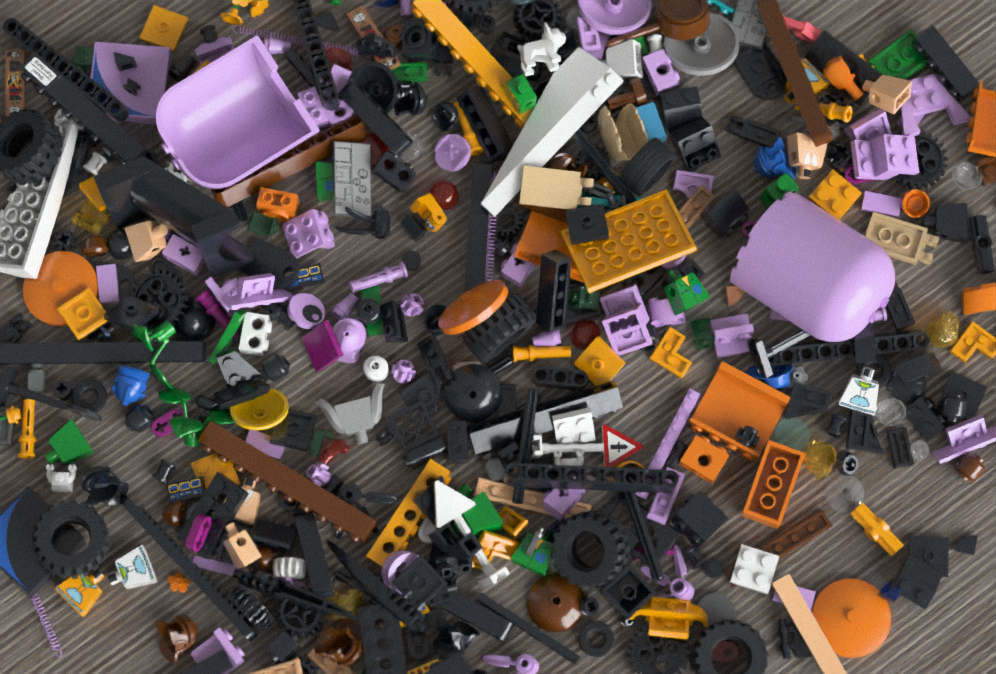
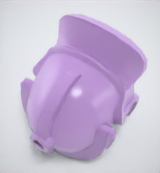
[332,318,367,363]

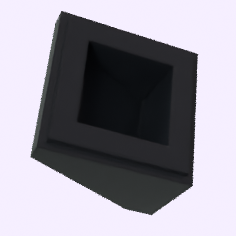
[114,52,137,72]

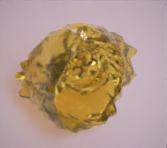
[927,310,960,349]
[805,440,837,480]

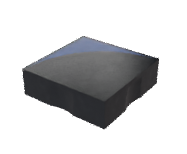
[0,486,86,599]

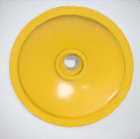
[230,388,289,430]

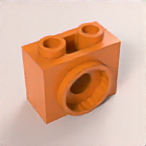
[256,187,300,221]
[679,435,729,484]

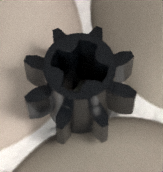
[53,229,77,252]
[735,425,760,448]

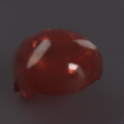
[429,180,459,210]
[570,319,601,350]

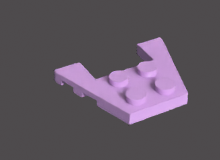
[900,74,970,136]

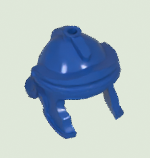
[754,136,796,178]
[111,365,150,406]

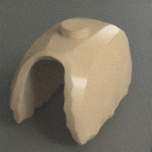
[598,103,648,161]

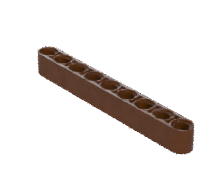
[756,0,834,147]
[211,116,367,207]

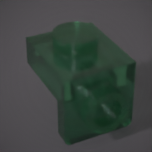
[72,46,94,72]
[247,212,279,237]
[569,286,600,311]
[690,318,715,350]
[309,429,335,458]

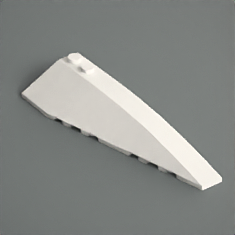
[481,47,624,217]
[0,108,78,279]

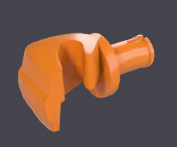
[823,55,864,101]

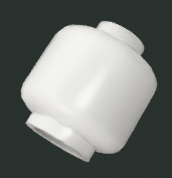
[363,356,389,382]

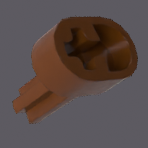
[607,77,647,110]

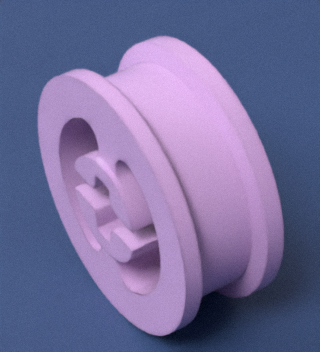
[382,550,419,594]

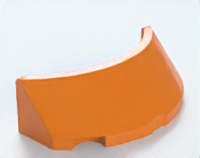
[961,283,996,315]

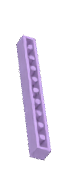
[635,388,700,501]

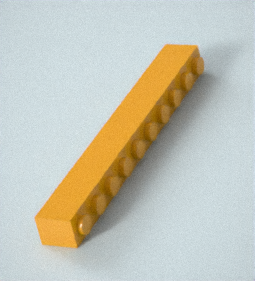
[411,0,534,129]

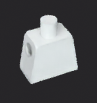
[601,39,643,79]

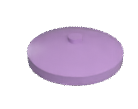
[577,0,652,35]

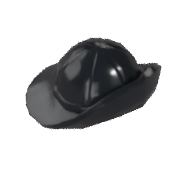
[173,296,216,342]

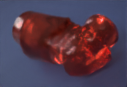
[319,439,350,466]

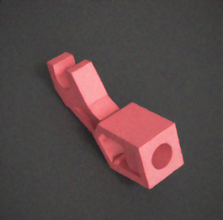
[783,16,821,44]

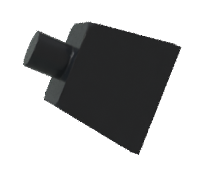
[923,203,967,243]

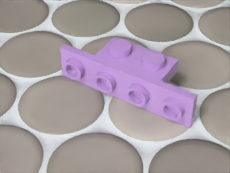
[221,273,294,310]
[932,414,996,464]

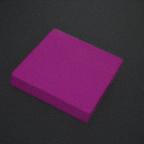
[302,320,343,372]

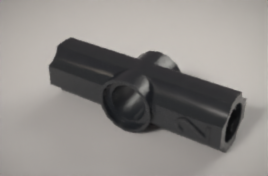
[969,215,995,274]

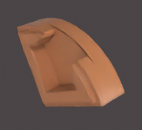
[725,285,744,306]

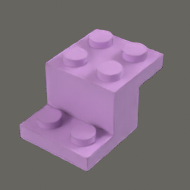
[850,134,919,180]
[600,284,652,356]

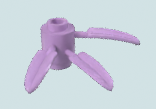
[641,545,694,600]
[482,654,539,674]

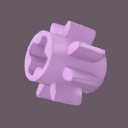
[400,293,424,317]
[391,360,416,384]
[306,462,331,487]

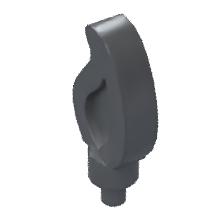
[525,527,544,557]

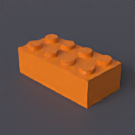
[741,440,805,529]

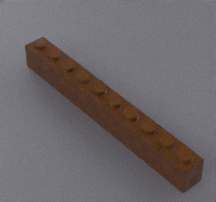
[198,421,376,543]

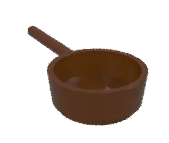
[606,0,710,47]

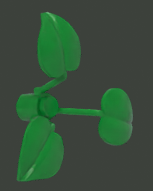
[129,320,176,389]
[158,388,235,447]

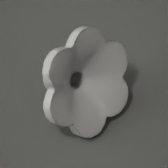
[789,366,808,389]

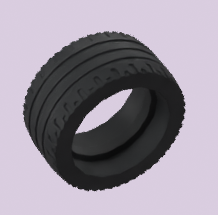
[620,137,676,197]

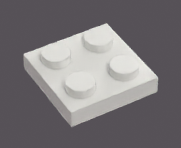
[552,407,596,444]
[730,544,779,594]

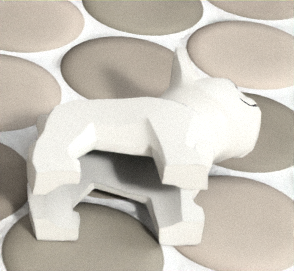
[517,23,566,76]

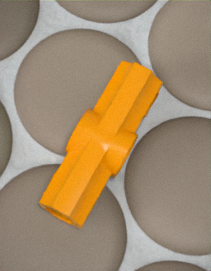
[850,502,903,557]

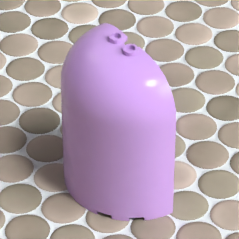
[156,35,320,189]
[730,191,895,342]

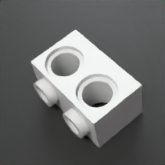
[239,312,272,356]

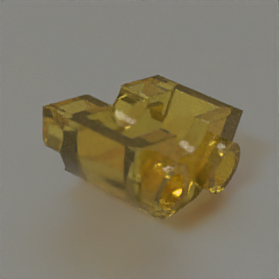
[72,198,110,235]
[325,589,365,620]

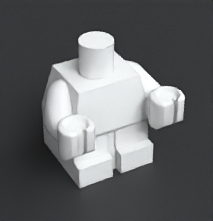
[554,450,584,478]
[46,464,77,492]

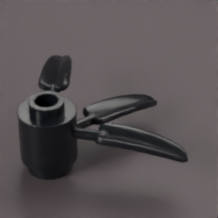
[335,205,391,239]
[335,483,397,539]

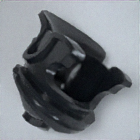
[394,80,428,117]
[81,466,129,506]
[432,620,480,660]

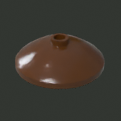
[527,574,585,633]

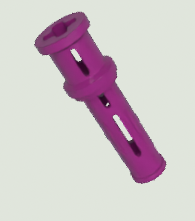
[195,289,242,343]

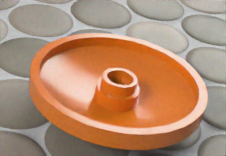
[23,251,99,327]
[438,280,508,335]
[812,579,891,658]

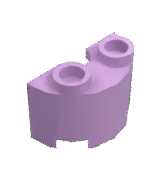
[645,297,686,328]

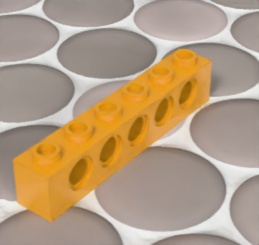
[366,459,452,568]

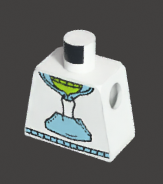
[839,366,879,415]
[108,545,158,589]

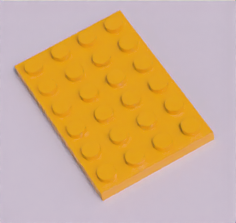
[561,189,697,293]

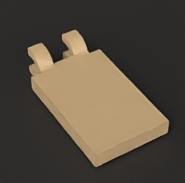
[519,166,594,210]
[865,212,939,266]

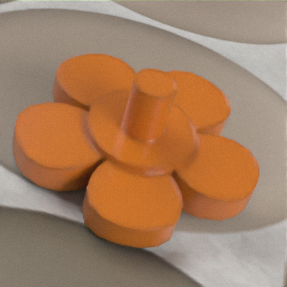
[167,573,190,593]

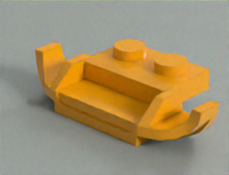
[630,597,708,639]

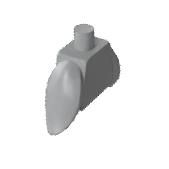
[315,383,385,445]

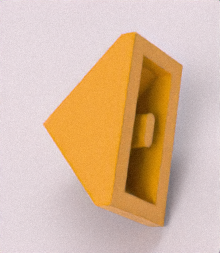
[498,506,528,540]

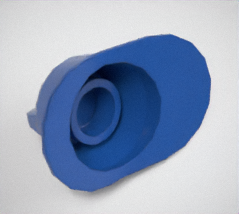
[747,364,793,389]

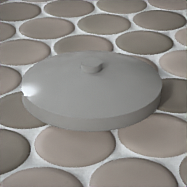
[664,12,739,76]

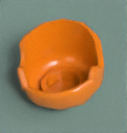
[901,189,930,218]

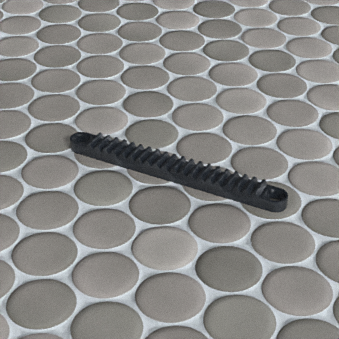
[119,496,258,642]

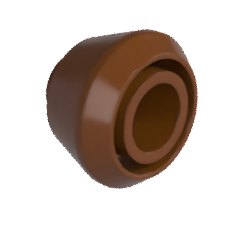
[383,24,404,49]
[82,235,108,257]
[162,500,187,527]
[257,546,278,572]

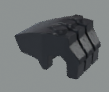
[824,140,853,175]

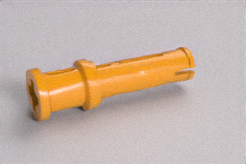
[453,101,484,156]
[795,102,852,123]
[512,344,571,362]
[18,399,36,459]

